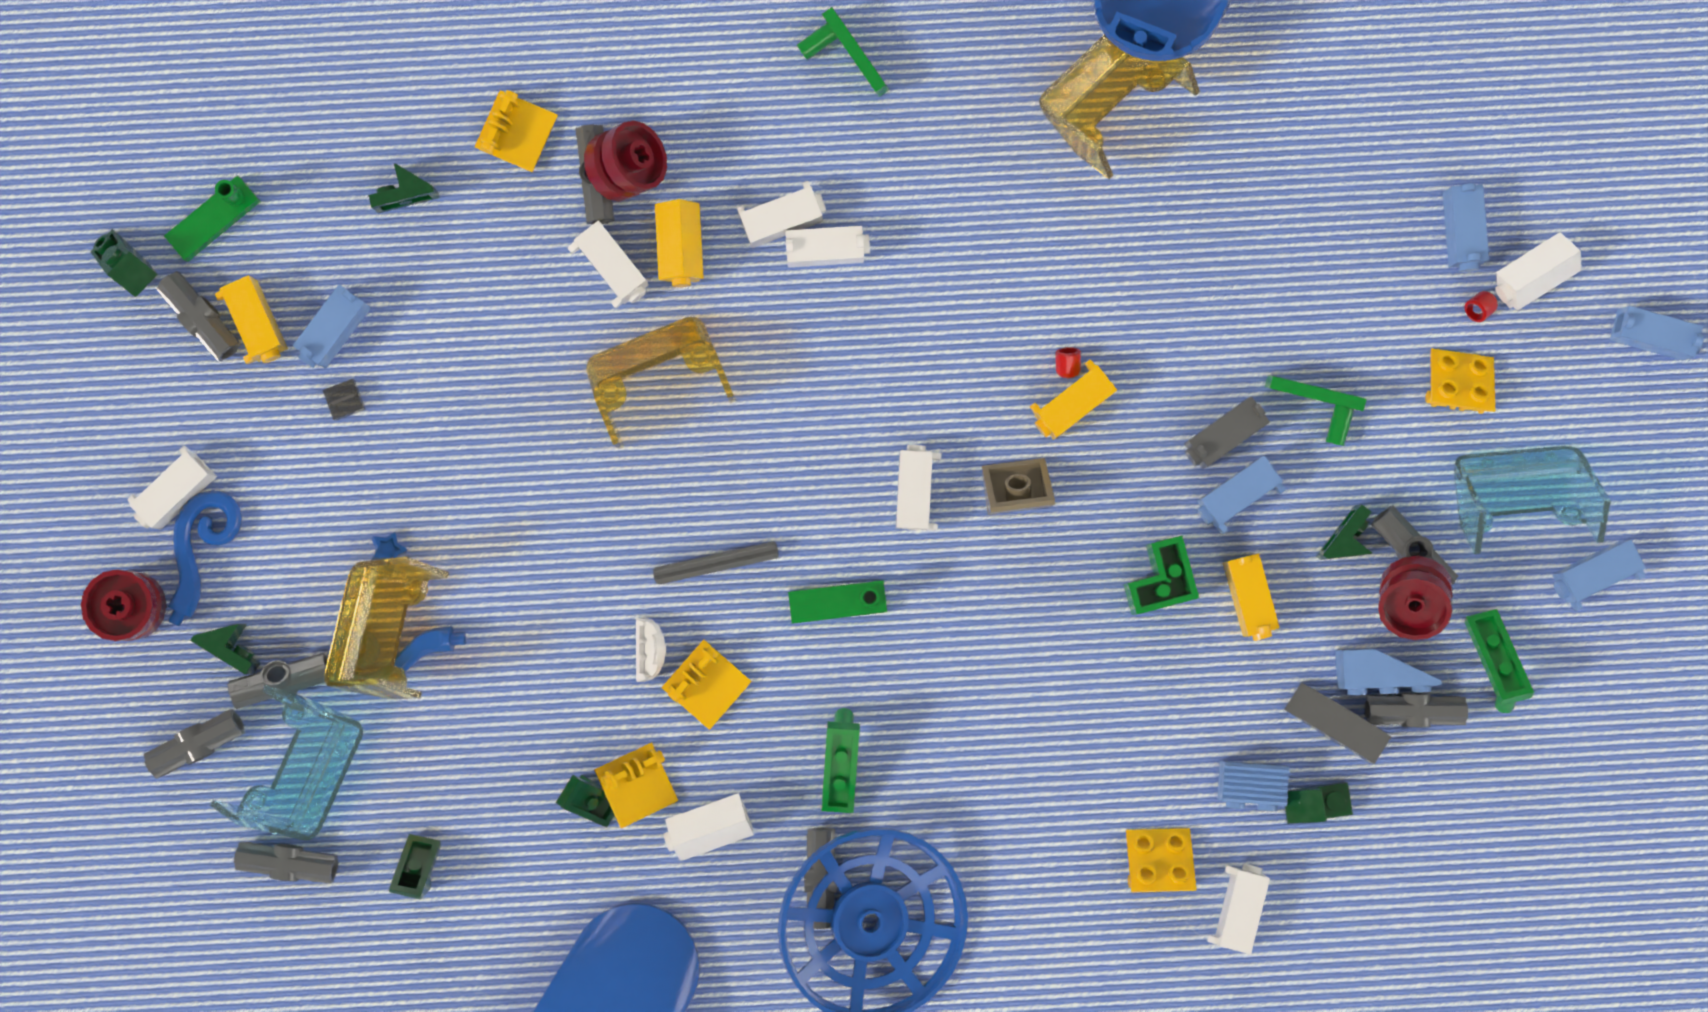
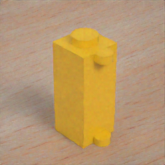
[655,199,704,287]
[215,275,288,364]
[1030,359,1117,440]
[1222,553,1280,641]

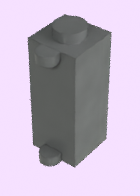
[1184,396,1270,469]

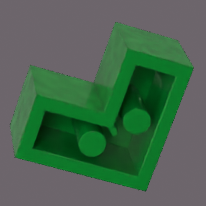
[1123,535,1199,615]

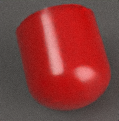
[1464,291,1498,322]
[1055,347,1081,379]

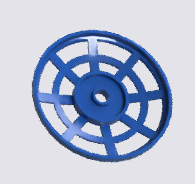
[778,828,968,1012]

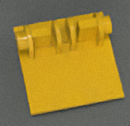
[474,90,558,173]
[1425,348,1496,414]
[661,639,752,730]
[594,742,678,829]
[1126,828,1197,893]

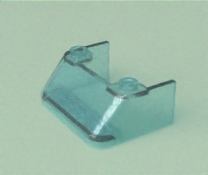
[1454,446,1611,554]
[210,685,363,841]

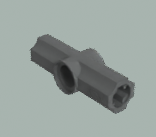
[575,124,615,224]
[156,271,241,362]
[1371,505,1458,585]
[227,653,332,709]
[1364,694,1468,727]
[143,709,245,779]
[804,828,837,929]
[234,841,339,884]

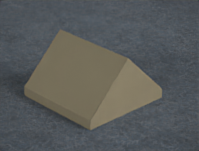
[982,458,1055,515]

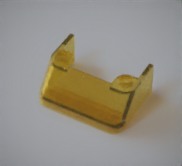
[1039,34,1200,179]
[586,317,736,449]
[324,556,449,699]

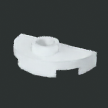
[636,618,666,682]

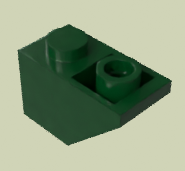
[90,229,158,298]

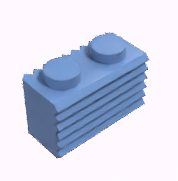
[1217,761,1290,811]

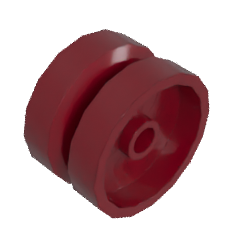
[584,120,667,202]
[1378,556,1453,640]
[81,569,167,641]

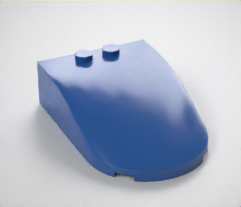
[1093,0,1232,61]
[533,903,700,1012]

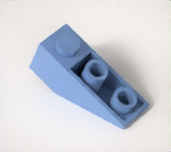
[1335,649,1442,695]

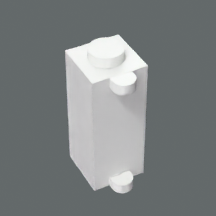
[737,181,826,248]
[568,220,649,308]
[785,226,870,267]
[1495,232,1581,311]
[896,445,942,530]
[127,446,217,530]
[663,793,754,861]
[1207,863,1270,955]

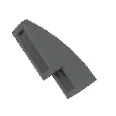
[1284,683,1392,764]

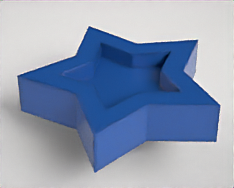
[371,532,408,569]

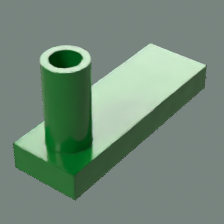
[797,7,889,97]
[164,175,261,262]
[1265,375,1367,446]
[788,580,887,624]
[1465,609,1534,713]
[821,708,860,813]

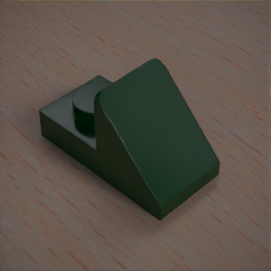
[368,163,440,214]
[1316,504,1372,560]
[190,624,260,674]
[556,775,614,828]
[1284,782,1353,824]
[389,834,441,900]

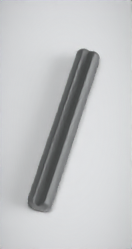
[653,541,779,584]

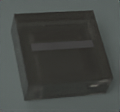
[322,379,366,421]

